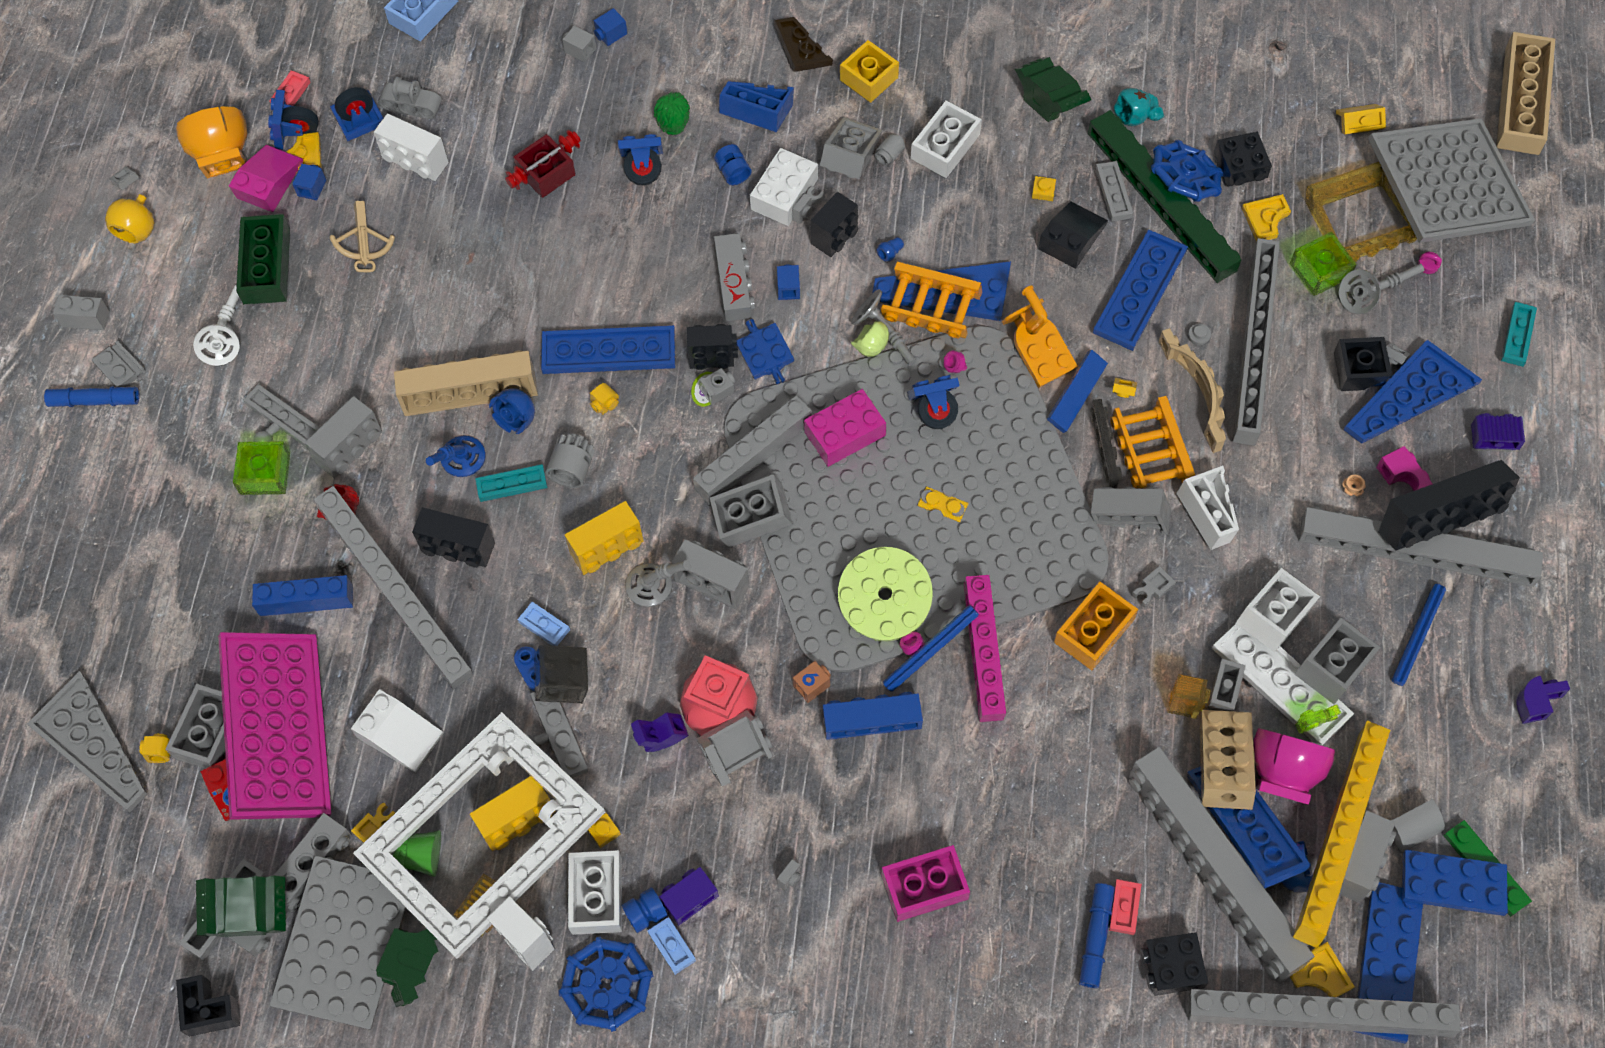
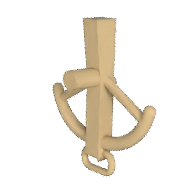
[330,201,395,272]

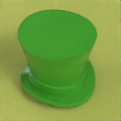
[392,830,441,877]

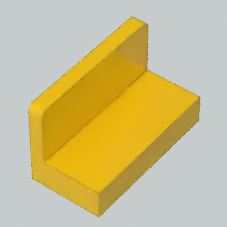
[1336,104,1386,134]

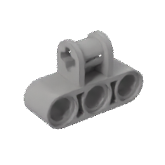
[378,77,442,119]

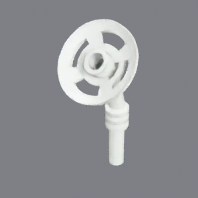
[193,285,240,366]

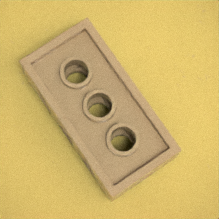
[1199,710,1256,810]

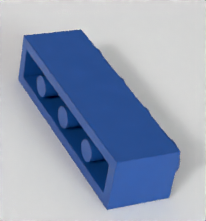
[252,575,353,616]
[823,692,923,740]

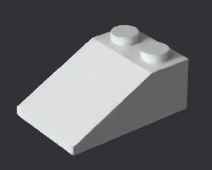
[351,689,444,773]

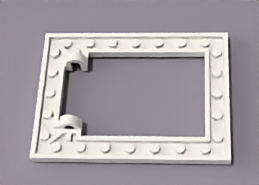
[353,712,605,959]

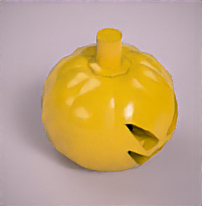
[105,194,155,244]

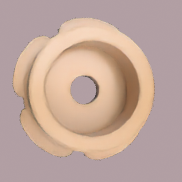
[1342,475,1366,496]

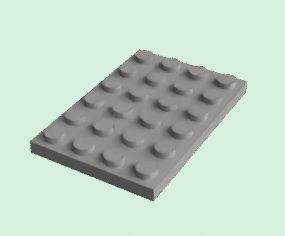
[269,856,406,1030]

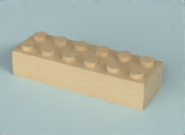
[1496,32,1555,155]
[394,350,538,416]

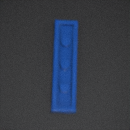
[1047,350,1108,433]

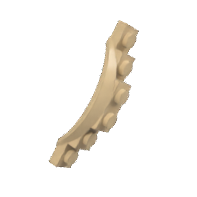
[1159,328,1226,453]

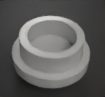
[1188,324,1211,345]

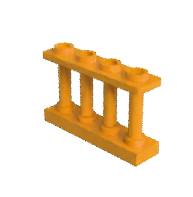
[881,262,982,339]
[1110,396,1195,489]

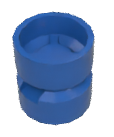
[714,144,752,185]
[621,887,668,933]

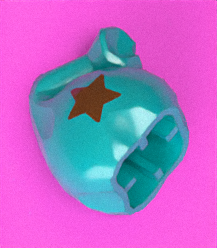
[1114,88,1164,126]

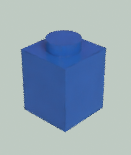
[594,8,628,46]
[292,164,326,201]
[777,264,800,300]

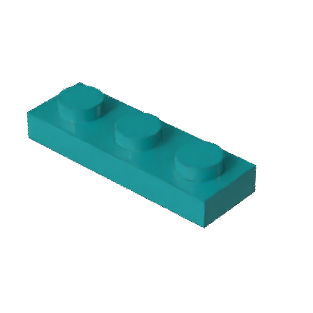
[1501,302,1537,367]
[475,464,548,502]

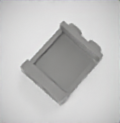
[696,710,773,787]

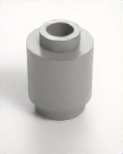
[875,134,905,166]

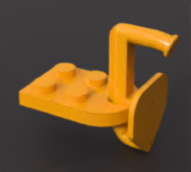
[1002,285,1078,388]

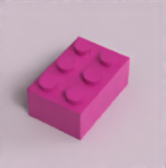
[804,389,886,467]
[881,845,970,922]

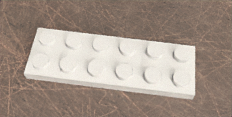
[1212,624,1354,746]

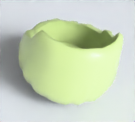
[851,321,889,357]

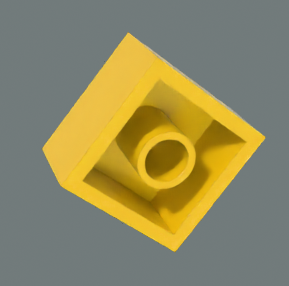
[840,40,899,103]

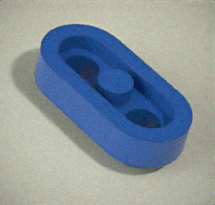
[514,647,550,691]

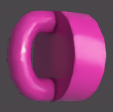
[1418,252,1442,274]
[944,350,967,373]
[899,632,925,656]

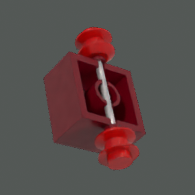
[505,130,581,198]

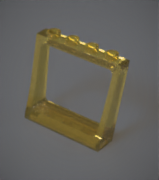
[1305,162,1417,265]

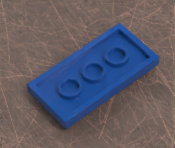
[1402,850,1508,916]

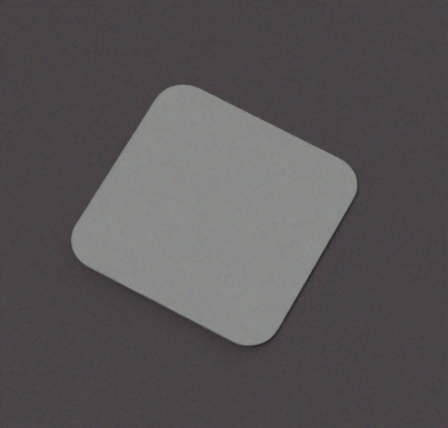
[724,326,1109,672]

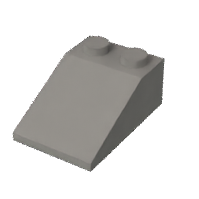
[820,117,883,179]

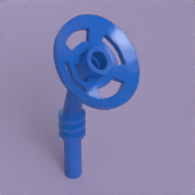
[426,436,486,477]

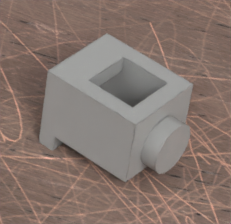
[699,368,735,406]

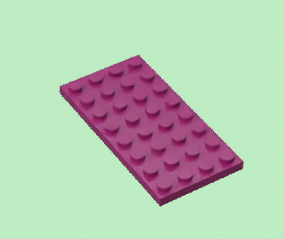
[218,632,331,820]

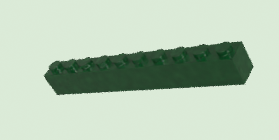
[1088,110,1242,283]

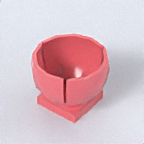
[680,655,758,736]

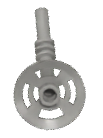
[1339,264,1424,314]
[851,289,916,366]
[625,560,691,607]

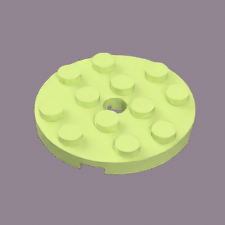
[838,547,933,642]

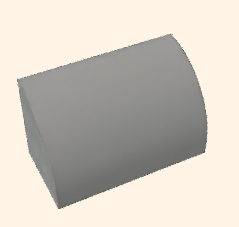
[1391,799,1445,853]

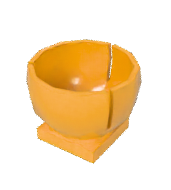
[176,106,248,179]

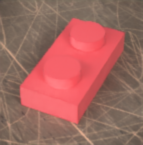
[269,70,311,106]
[1109,879,1142,935]

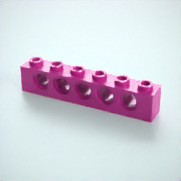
[963,575,1006,722]

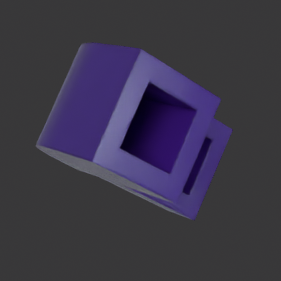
[1516,676,1570,724]
[631,712,689,752]

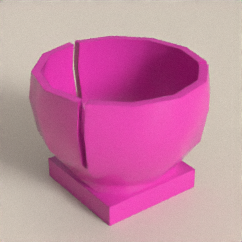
[1253,728,1335,805]

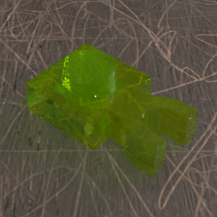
[1295,704,1341,734]

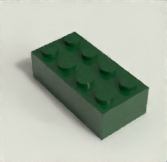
[236,214,290,305]

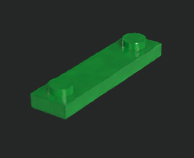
[1443,820,1532,917]

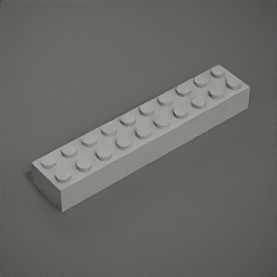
[1129,747,1315,984]

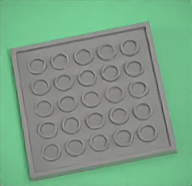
[1368,118,1535,243]

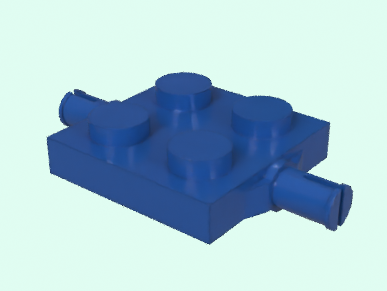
[737,319,794,384]

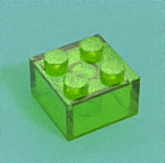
[1290,232,1357,296]
[233,441,290,495]

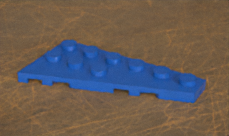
[872,261,1011,321]
[1344,340,1482,444]

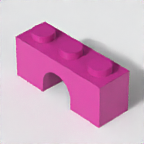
[1376,446,1433,491]

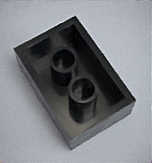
[412,507,495,568]

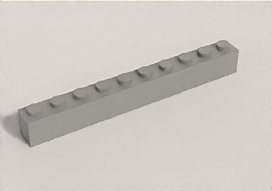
[1232,238,1280,446]
[314,486,473,690]
[1299,507,1543,587]
[1189,989,1461,1037]

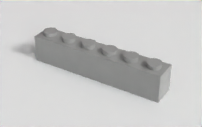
[693,396,812,505]

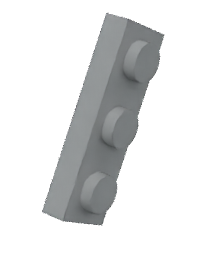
[1095,161,1133,222]

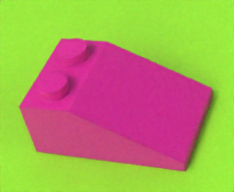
[229,145,303,213]

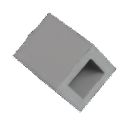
[562,26,597,62]

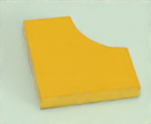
[286,132,322,174]
[1242,194,1291,242]
[1290,942,1355,997]

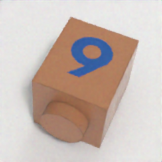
[793,661,831,703]

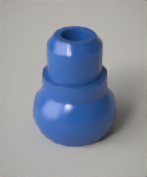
[877,237,904,262]

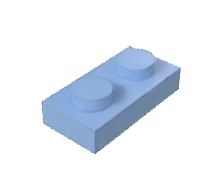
[518,602,570,648]
[647,917,696,975]

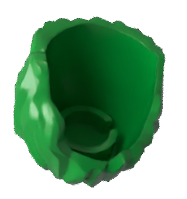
[654,92,690,135]

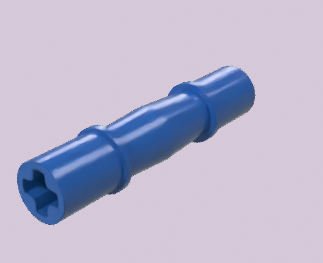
[44,386,139,407]
[1079,883,1115,988]

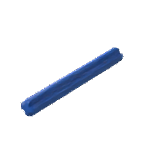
[1392,584,1446,686]
[883,605,979,692]

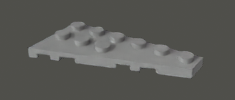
[27,671,147,813]

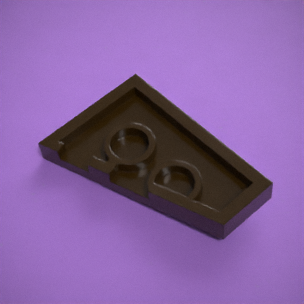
[774,17,833,72]

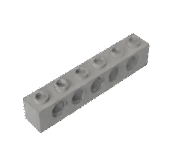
[229,813,352,958]

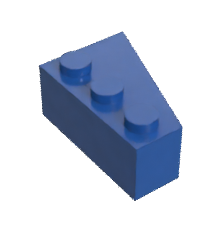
[719,81,794,132]

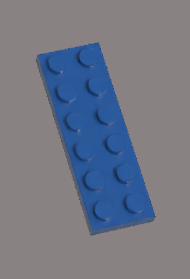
[1093,229,1188,351]
[541,325,675,374]
[1187,766,1310,889]
[1353,882,1423,1044]

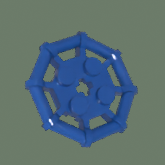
[1151,140,1223,202]
[558,936,654,1032]

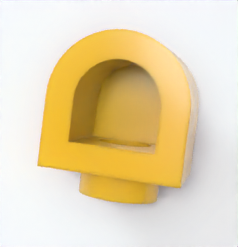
[590,383,619,415]
[140,733,170,763]

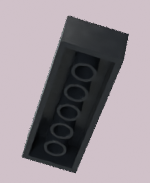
[1378,460,1520,551]

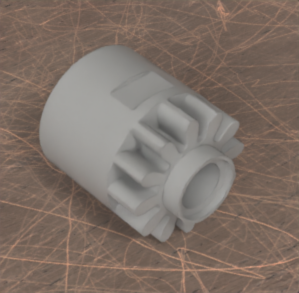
[545,434,595,488]

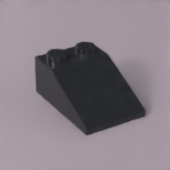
[1038,201,1108,269]

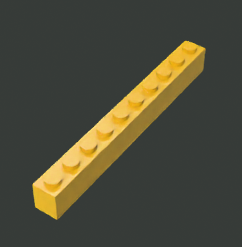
[1293,720,1390,948]

